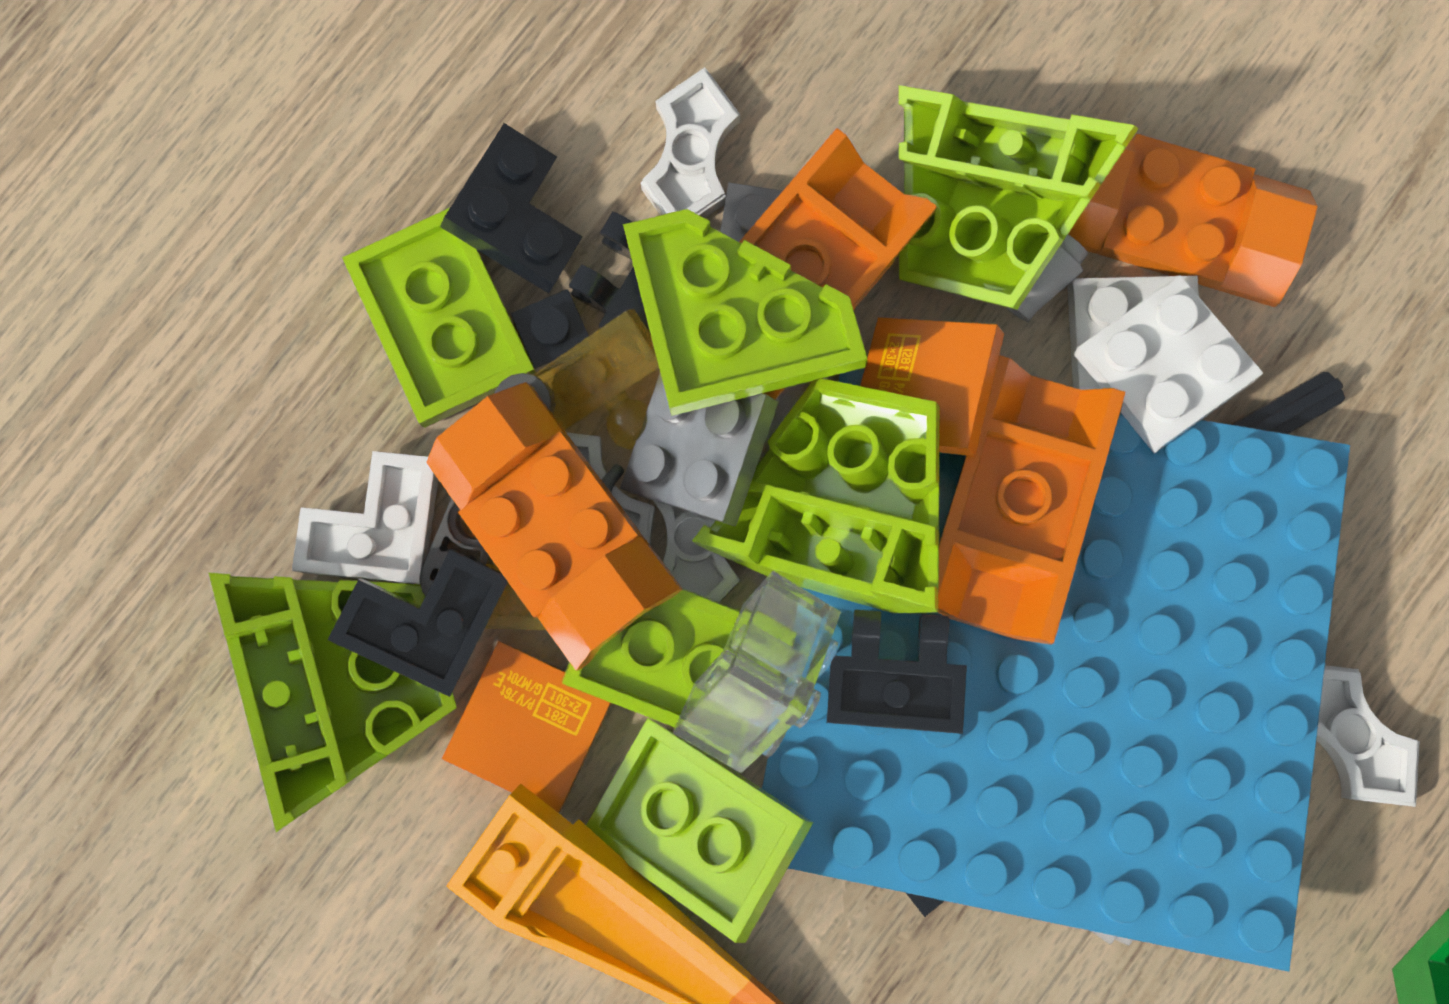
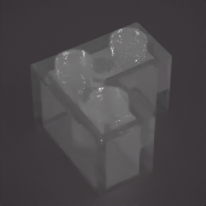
[673,571,841,773]

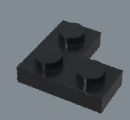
[440,123,583,294]
[328,548,508,697]

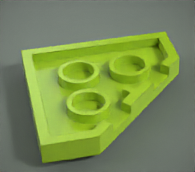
[623,209,868,416]

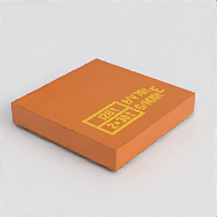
[860,317,1004,456]
[442,641,612,813]

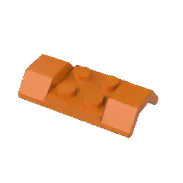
[739,128,937,400]
[1068,134,1318,307]
[938,355,1126,645]
[426,382,683,671]

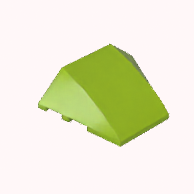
[899,85,1139,310]
[692,378,940,613]
[208,573,457,832]

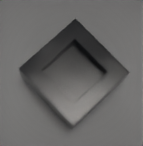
[511,289,595,374]

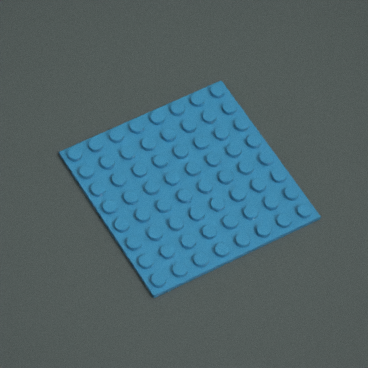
[762,368,1350,972]

